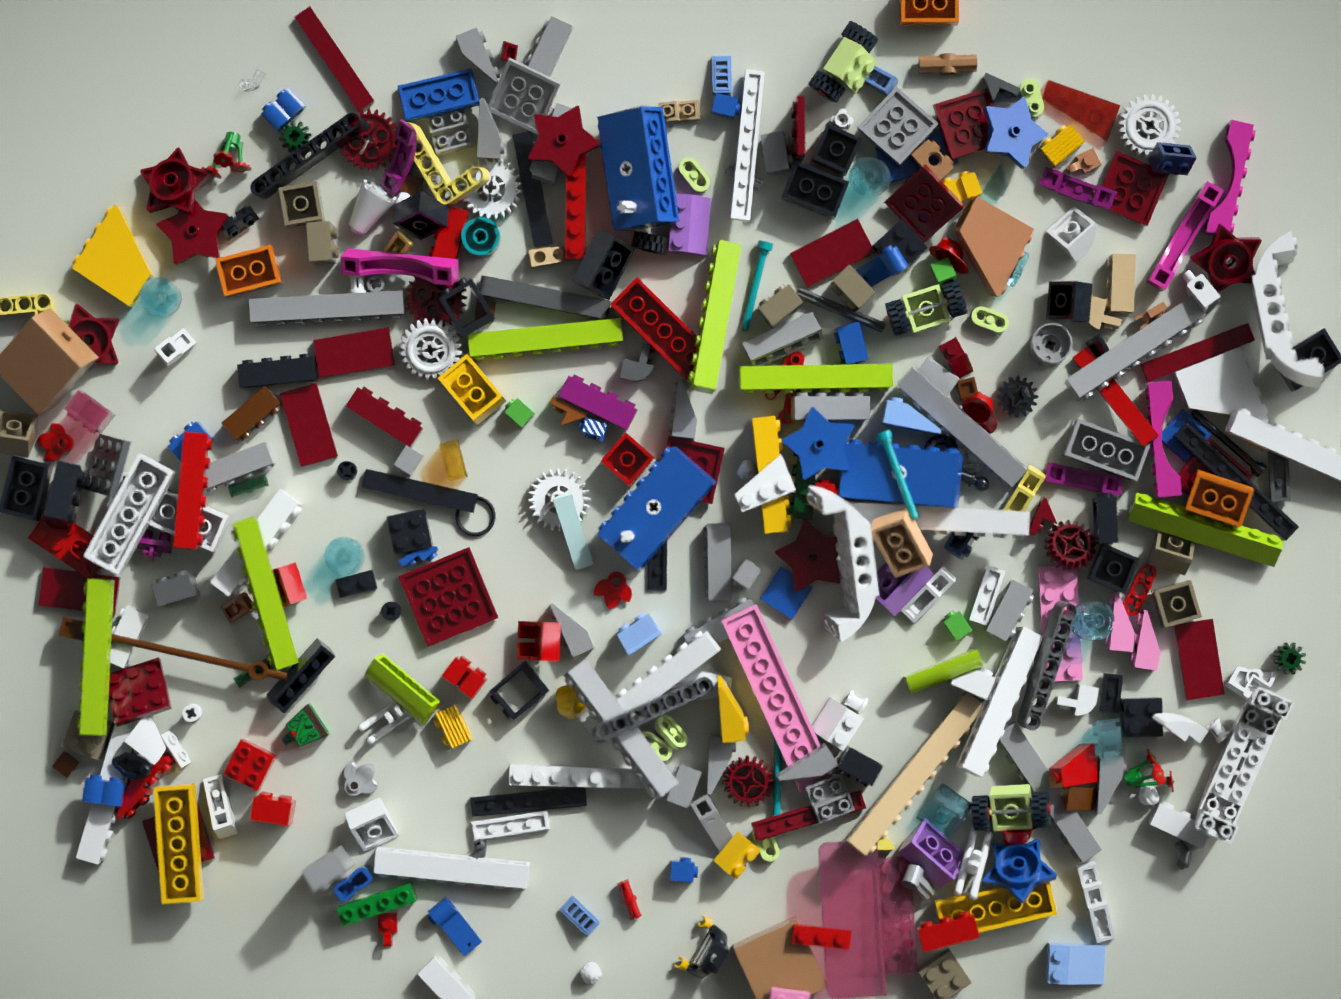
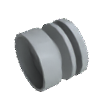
[1028,323,1073,367]

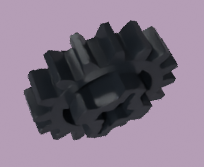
[996,376,1039,418]

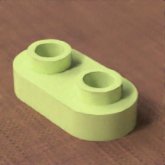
[1019,79,1044,118]
[679,157,710,192]
[971,306,1009,333]
[655,715,688,750]
[642,731,672,761]
[752,832,780,861]

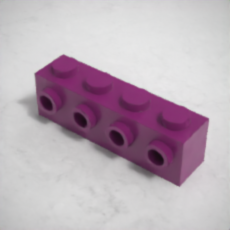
[558,374,638,431]

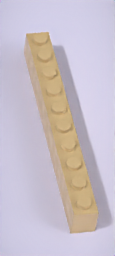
[845,691,983,856]

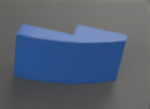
[398,546,439,568]

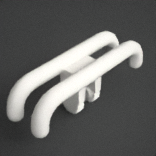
[358,684,422,744]
[954,827,993,901]

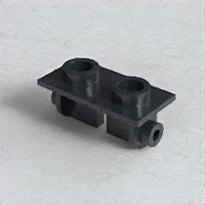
[221,205,260,241]

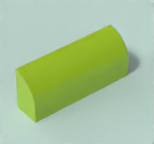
[904,649,983,695]
[365,654,440,725]

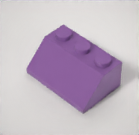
[669,193,711,256]
[875,562,934,616]
[898,818,964,890]

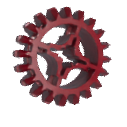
[1044,520,1096,572]
[722,755,774,808]

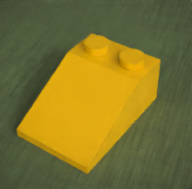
[438,354,506,425]
[717,675,749,743]

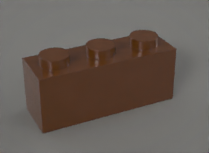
[221,386,282,441]

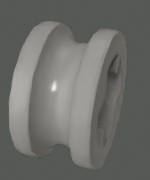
[367,275,385,292]

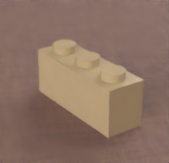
[1106,253,1136,313]

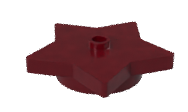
[528,105,601,178]
[140,147,211,215]
[156,199,229,265]
[1190,224,1262,293]
[68,303,119,364]
[775,520,841,591]

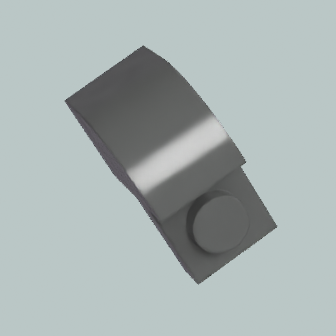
[620,344,654,382]

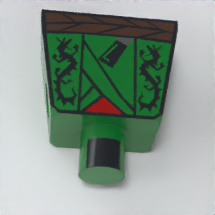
[281,703,330,747]

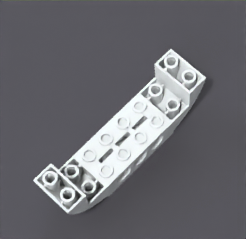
[1252,232,1324,388]
[807,486,879,642]
[1195,686,1294,844]

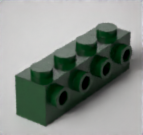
[789,442,818,520]

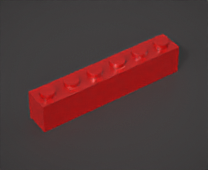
[565,153,587,261]
[173,432,212,551]

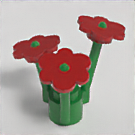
[201,132,252,179]
[1124,749,1175,792]

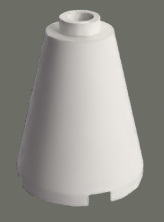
[349,180,397,235]

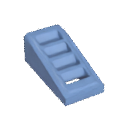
[712,56,732,95]
[864,66,898,96]
[559,895,601,937]

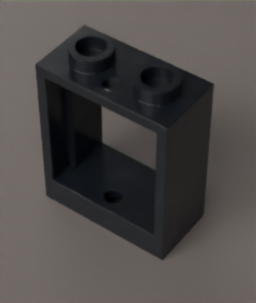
[437,277,495,338]
[1092,493,1119,544]
[489,661,550,720]

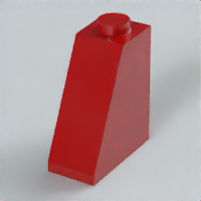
[1049,743,1099,788]

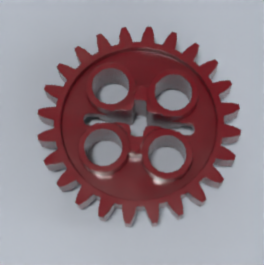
[339,108,398,171]
[405,276,468,327]

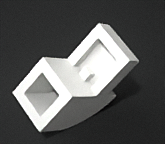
[154,328,196,366]
[1055,684,1099,715]

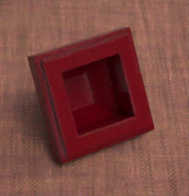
[500,41,518,62]

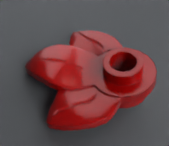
[37,423,74,461]
[594,571,632,609]

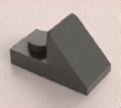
[983,73,1021,103]

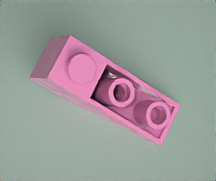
[1105,592,1135,652]
[1130,610,1160,671]

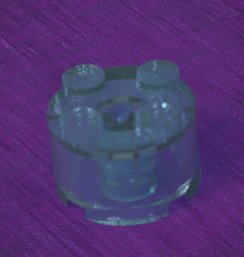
[849,157,891,196]
[140,278,182,318]
[324,537,365,575]
[1071,601,1115,640]
[1093,718,1123,759]

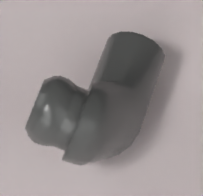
[469,839,487,859]
[1174,840,1191,870]

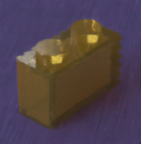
[439,439,468,481]

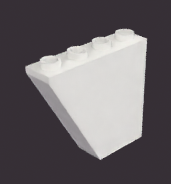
[1172,347,1268,419]

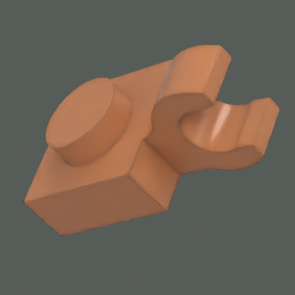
[1066,148,1102,174]
[1134,302,1167,329]

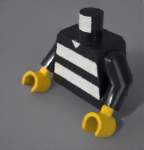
[674,916,729,978]

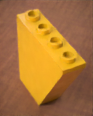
[72,204,153,308]

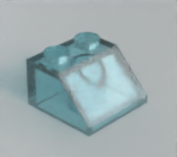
[917,783,972,838]

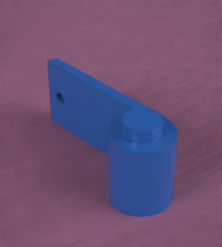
[856,245,908,287]
[427,897,482,956]

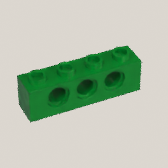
[336,881,418,926]

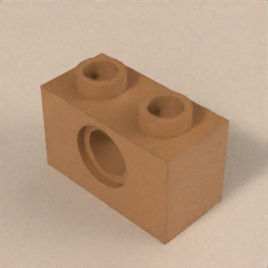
[910,139,954,180]

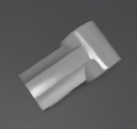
[901,864,936,900]

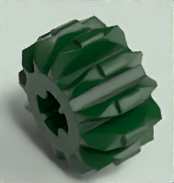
[279,121,312,153]
[1273,642,1306,675]

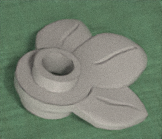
[344,760,379,796]

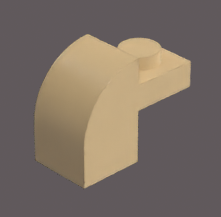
[1086,296,1122,331]

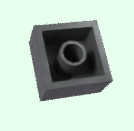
[151,571,200,607]

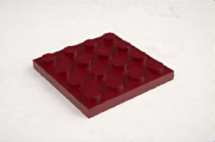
[398,547,499,647]

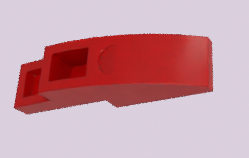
[117,756,175,819]

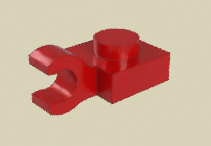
[378,913,398,947]

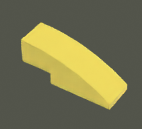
[1003,465,1046,512]

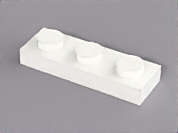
[969,565,1006,626]

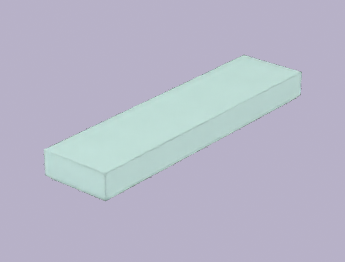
[553,492,594,570]

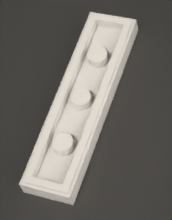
[471,810,550,841]

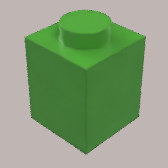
[930,258,957,292]
[505,398,535,428]
[942,610,972,641]

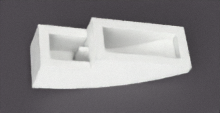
[901,565,957,623]
[1152,713,1208,743]

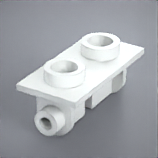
[160,730,191,771]

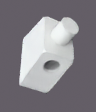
[1182,269,1221,314]

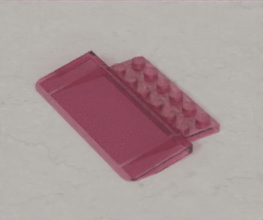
[818,841,918,998]

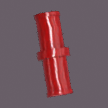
[617,879,642,920]

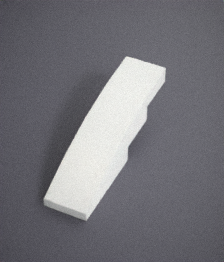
[1076,861,1116,943]

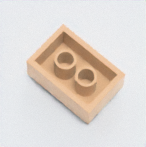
[871,508,933,578]

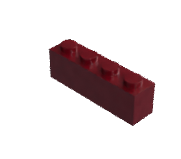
[345,387,424,448]

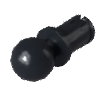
[961,470,989,491]

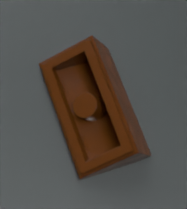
[1060,788,1096,811]

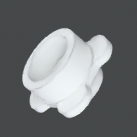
[831,109,853,131]

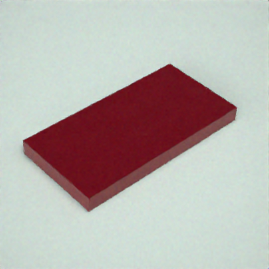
[790,219,875,288]
[313,327,395,378]
[280,383,338,467]
[38,567,121,615]
[1174,619,1225,700]

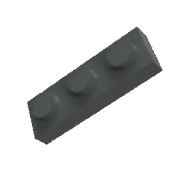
[1267,450,1291,502]

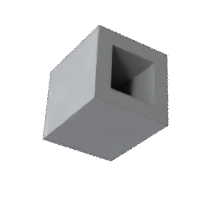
[394,445,424,476]

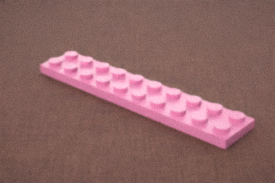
[721,604,833,794]

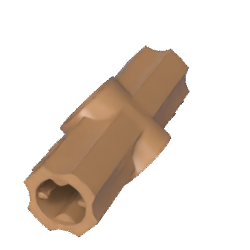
[918,53,977,75]

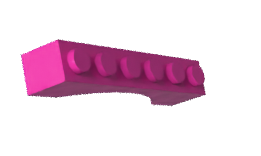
[1203,120,1256,236]
[1146,181,1224,292]
[341,248,458,286]
[1145,381,1182,499]

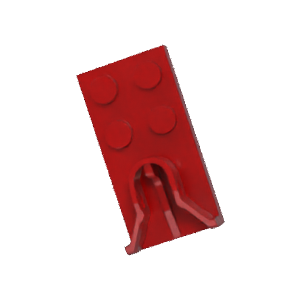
[28,515,102,579]

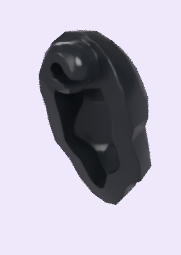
[112,752,153,780]

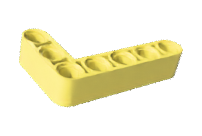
[406,122,490,205]
[0,294,56,317]

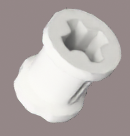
[348,275,366,293]
[843,690,868,714]
[182,704,202,722]
[1205,718,1231,743]

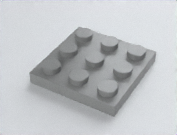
[488,58,561,135]
[857,86,939,166]

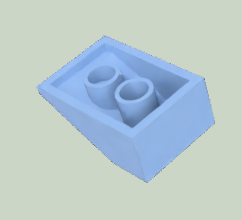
[881,397,941,435]
[617,612,662,655]
[1046,942,1105,985]

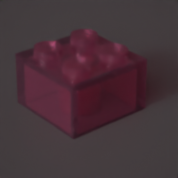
[64,390,115,434]

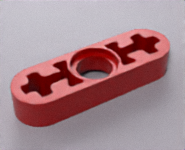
[1123,564,1157,616]

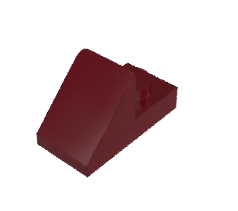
[939,337,974,379]
[1029,497,1057,536]

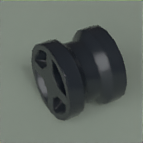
[337,461,358,480]
[381,602,402,621]

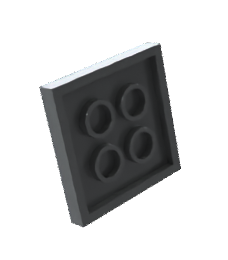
[85,434,131,498]

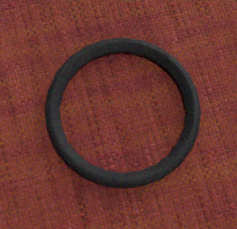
[455,496,496,536]

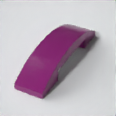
[380,120,417,196]
[1039,167,1117,210]
[1045,462,1124,496]

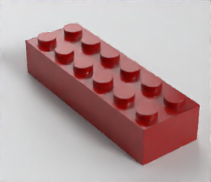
[610,277,697,384]

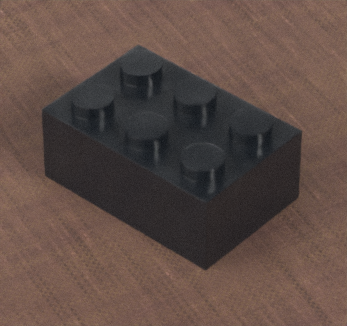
[781,161,849,220]
[572,229,635,300]
[1279,328,1341,392]
[0,456,54,521]
[44,461,86,530]

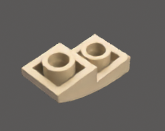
[658,100,700,122]

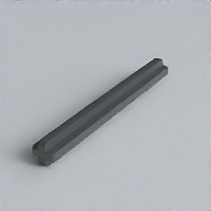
[796,288,886,332]

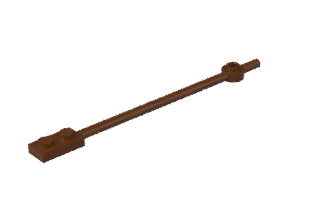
[59,617,288,681]

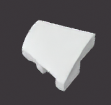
[1225,667,1278,700]
[124,716,166,765]

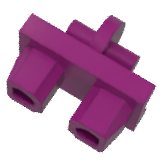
[137,529,172,562]

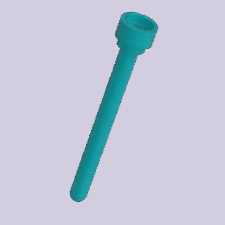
[741,240,773,331]
[876,430,918,520]
[771,738,782,817]

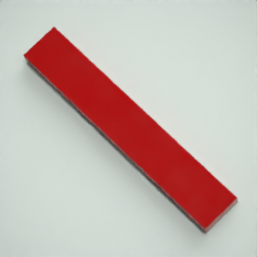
[1072,346,1159,447]

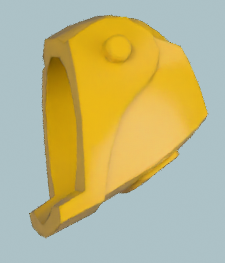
[555,685,586,719]

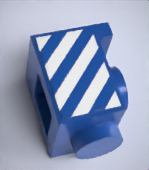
[578,417,608,442]

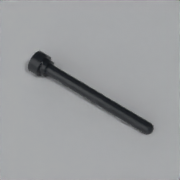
[1192,410,1267,478]

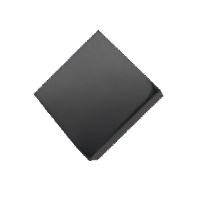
[1086,334,1109,357]

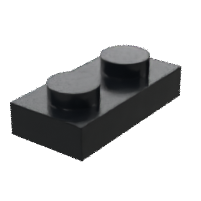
[335,570,378,598]
[1099,673,1123,713]

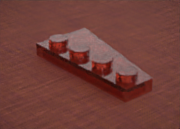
[1042,80,1120,142]

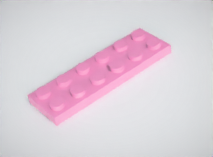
[1038,566,1083,681]

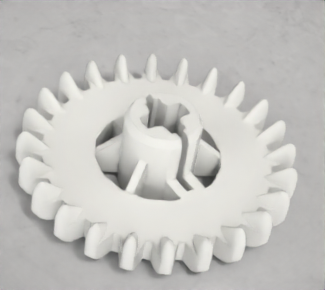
[1118,95,1181,158]
[460,158,522,220]
[399,318,462,380]
[527,468,591,531]

